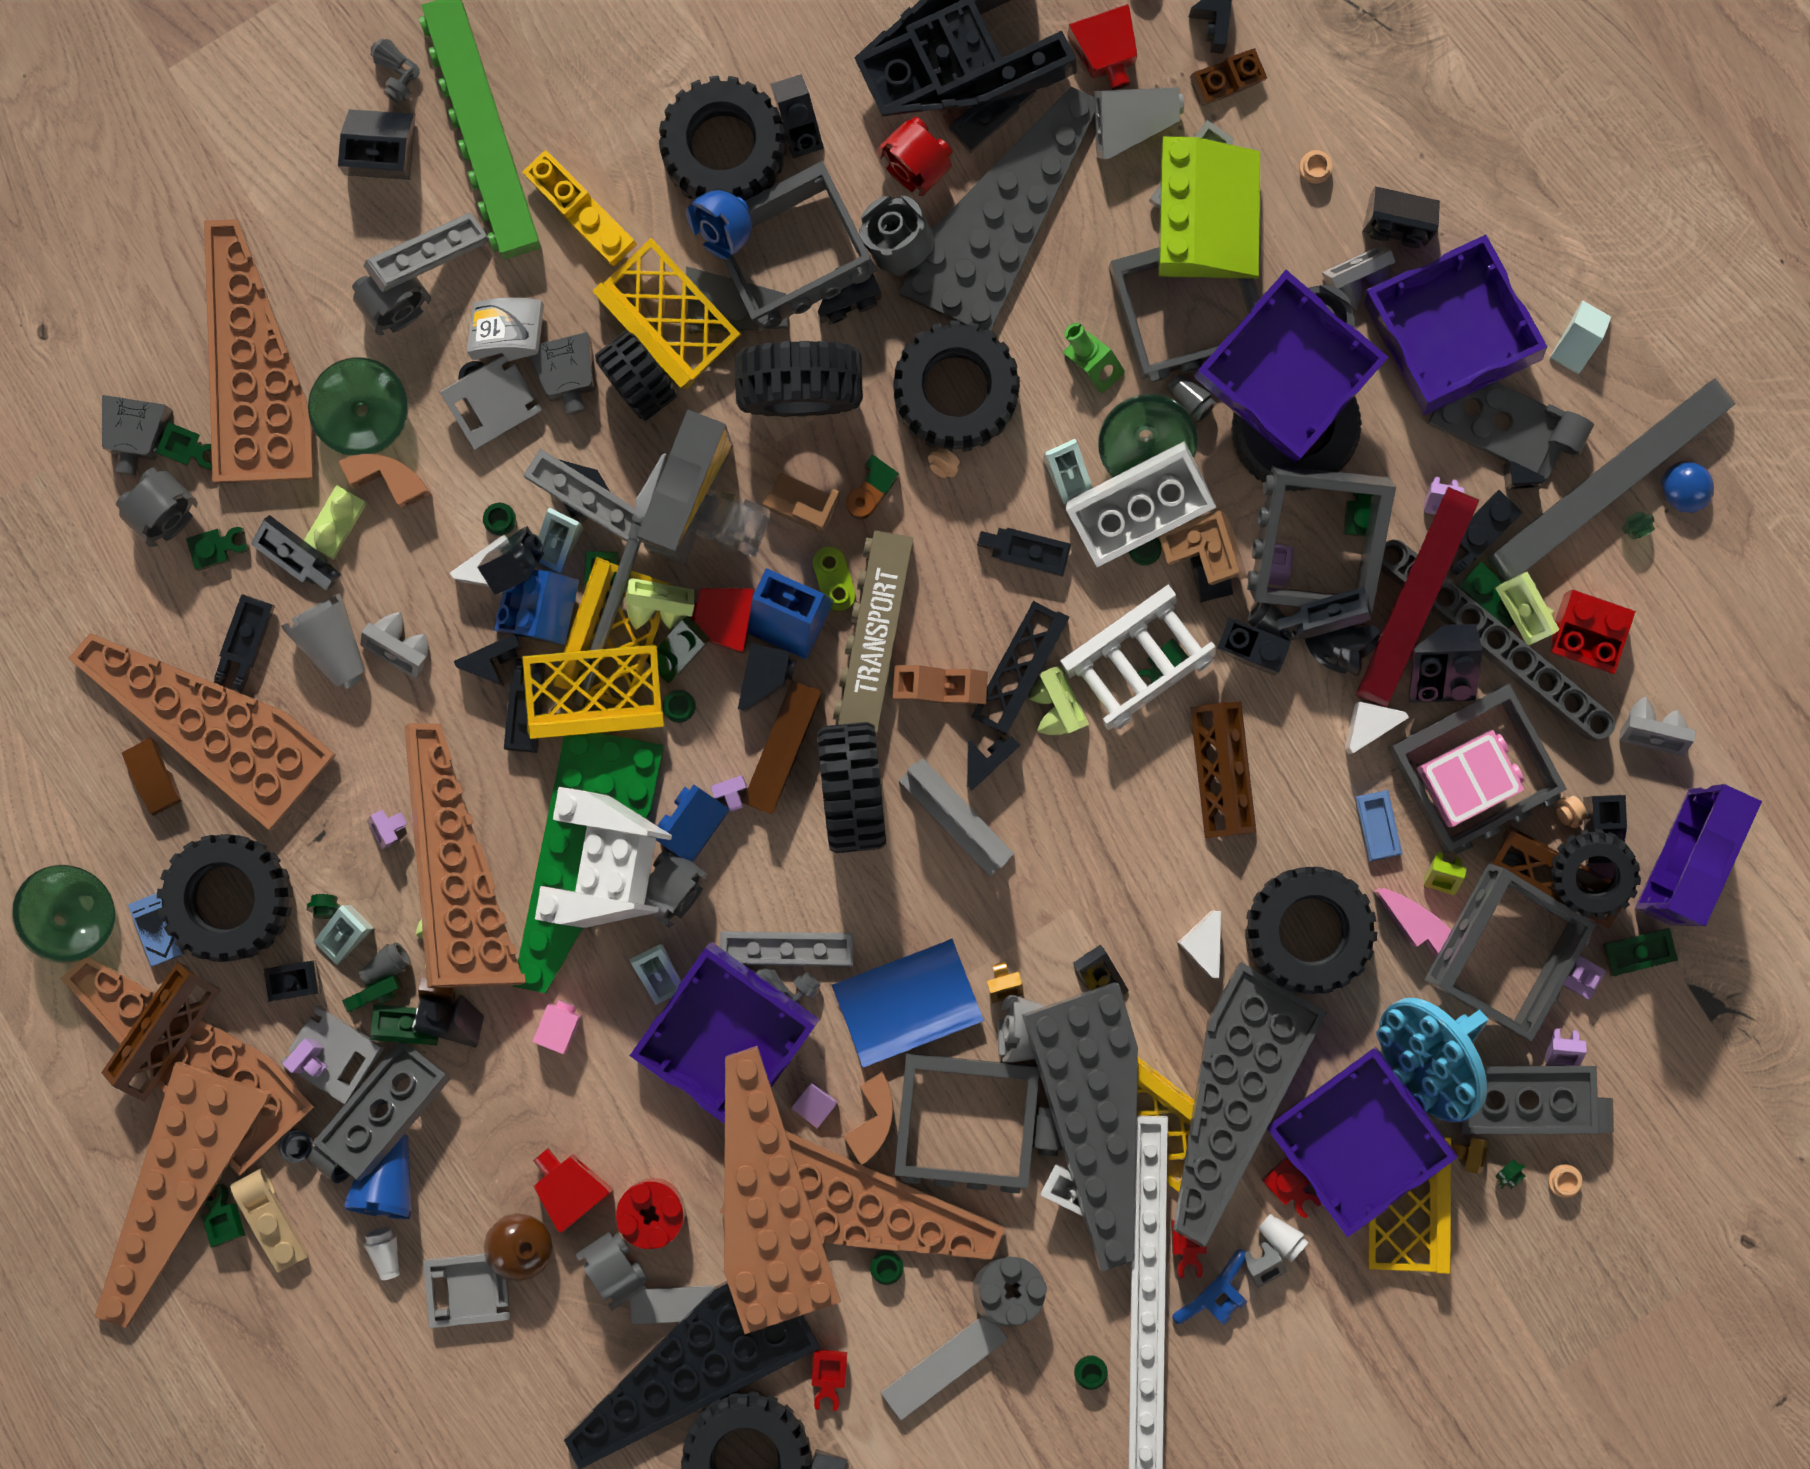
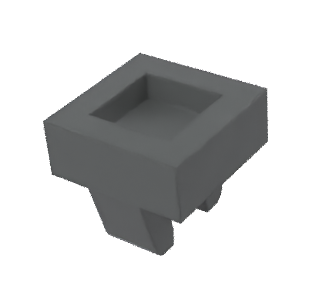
[1245,1242,1287,1288]

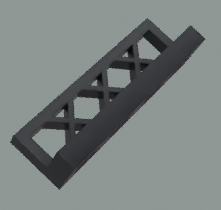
[971,600,1069,736]

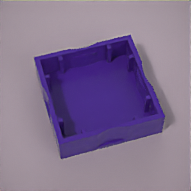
[1364,234,1548,415]
[1194,270,1388,464]
[1635,784,1762,926]
[629,942,820,1124]
[1267,1046,1458,1238]

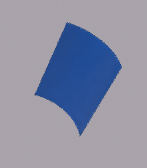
[831,938,984,1068]

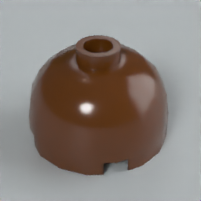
[484,1213,553,1281]

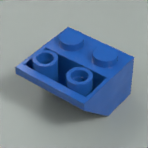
[748,568,834,660]
[494,570,579,645]
[656,785,730,862]

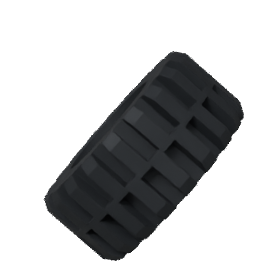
[659,75,786,201]
[893,321,1020,452]
[734,341,863,417]
[817,722,887,853]
[157,834,293,962]
[1245,866,1378,994]
[681,1391,811,1469]

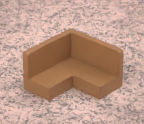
[763,473,840,535]
[1159,510,1247,585]

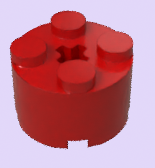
[876,116,953,196]
[616,1178,686,1249]

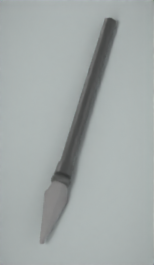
[572,454,666,707]

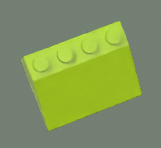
[1159,136,1260,279]

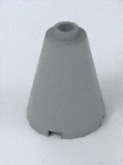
[281,593,365,689]
[997,995,1045,1063]

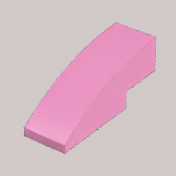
[1374,888,1451,957]

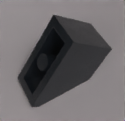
[738,644,796,712]

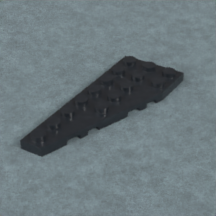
[564,1281,820,1469]

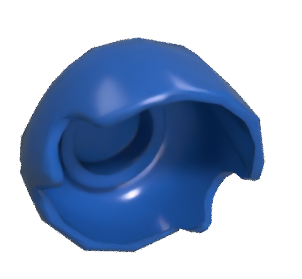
[1661,461,1714,513]

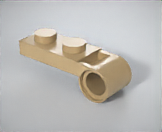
[230,1168,308,1273]

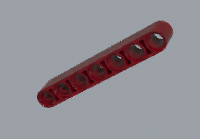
[1355,487,1479,708]

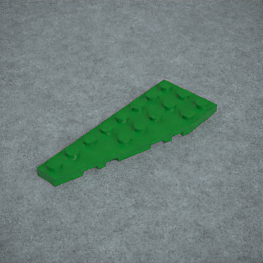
[513,733,664,993]

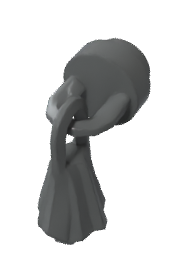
[370,38,420,104]
[756,968,821,1005]

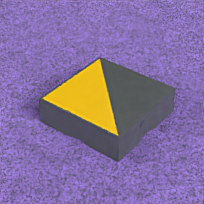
[637,409,733,566]

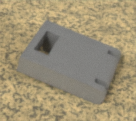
[439,354,542,450]
[281,1005,385,1104]
[423,1253,511,1328]

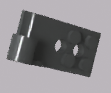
[1427,382,1594,481]
[309,1043,450,1183]
[1461,1065,1614,1134]

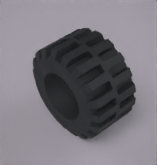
[595,330,677,421]
[1551,829,1641,919]

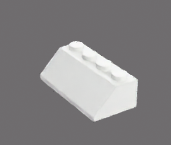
[1066,441,1216,567]

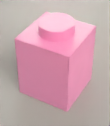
[533,1000,582,1054]

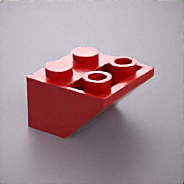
[1550,589,1636,674]

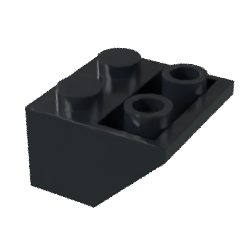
[338,109,415,180]
[1362,186,1440,248]
[1408,624,1483,703]

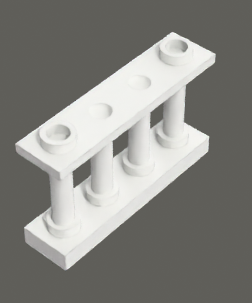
[1060,584,1216,731]

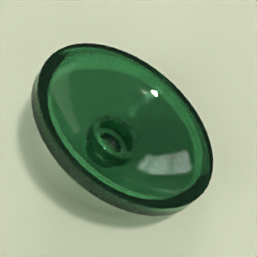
[308,357,409,456]
[1098,394,1198,477]
[12,865,115,963]

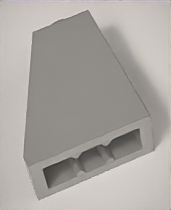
[1094,87,1184,159]

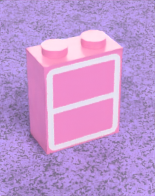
[1416,730,1525,827]

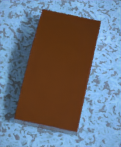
[1190,48,1267,106]
[122,738,182,816]

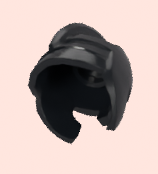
[1305,622,1381,676]

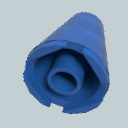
[344,1134,412,1220]

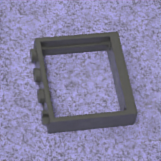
[723,161,877,331]
[1109,247,1260,382]
[1247,465,1396,614]
[1388,684,1567,855]
[1424,863,1596,1041]
[894,1053,1039,1194]

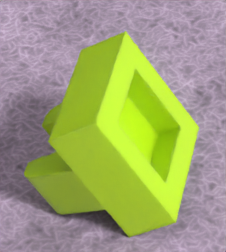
[1423,852,1466,895]

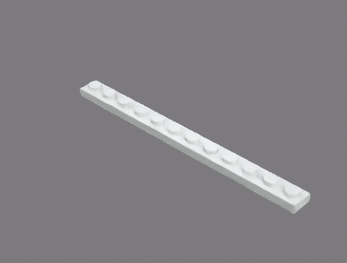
[1128,1116,1168,1469]

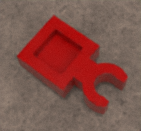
[1261,1157,1321,1219]
[1171,1219,1207,1278]
[811,1350,847,1411]

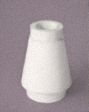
[1258,1214,1309,1263]
[364,1227,400,1280]

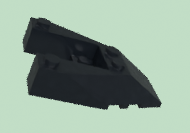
[854,0,1077,117]

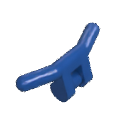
[1172,1249,1248,1325]

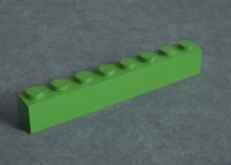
[419,0,542,260]

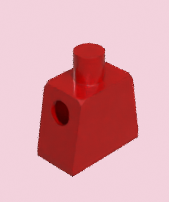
[1067,4,1138,90]
[689,588,755,654]
[533,1148,613,1233]

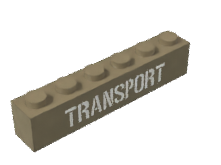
[833,530,913,735]

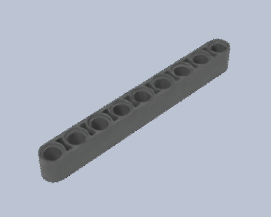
[1487,378,1736,582]
[1381,539,1615,741]

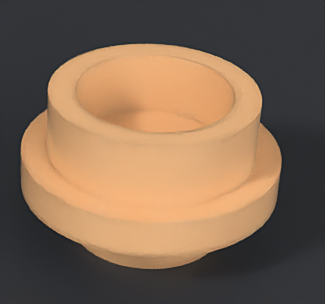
[1299,150,1333,184]
[928,448,960,478]
[1556,796,1587,828]
[1548,1164,1582,1198]

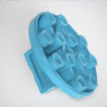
[1376,998,1489,1122]

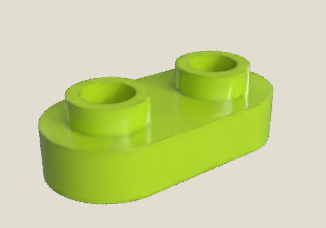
[813,547,856,612]

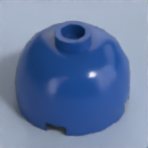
[686,190,752,259]

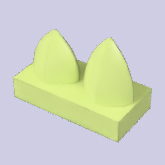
[304,485,367,560]
[1496,572,1559,645]
[626,578,694,629]
[1029,665,1089,735]

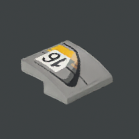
[467,298,544,361]

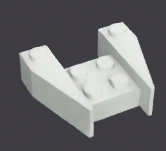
[535,787,672,928]

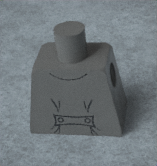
[529,332,595,415]
[102,395,173,476]

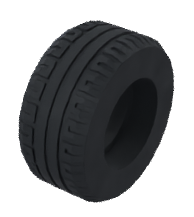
[1231,397,1362,491]

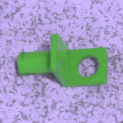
[1063,323,1125,393]

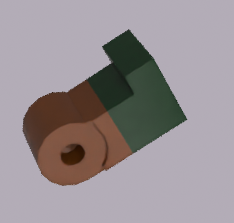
[846,454,900,519]

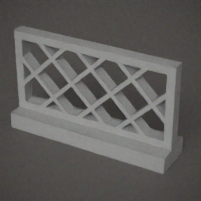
[899,758,1014,877]

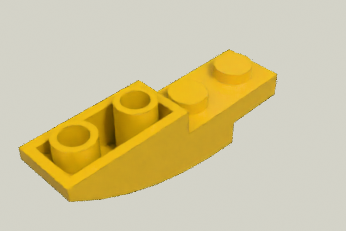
[522,150,637,267]

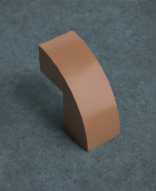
[338,454,432,509]
[893,665,988,705]
[843,1070,893,1165]

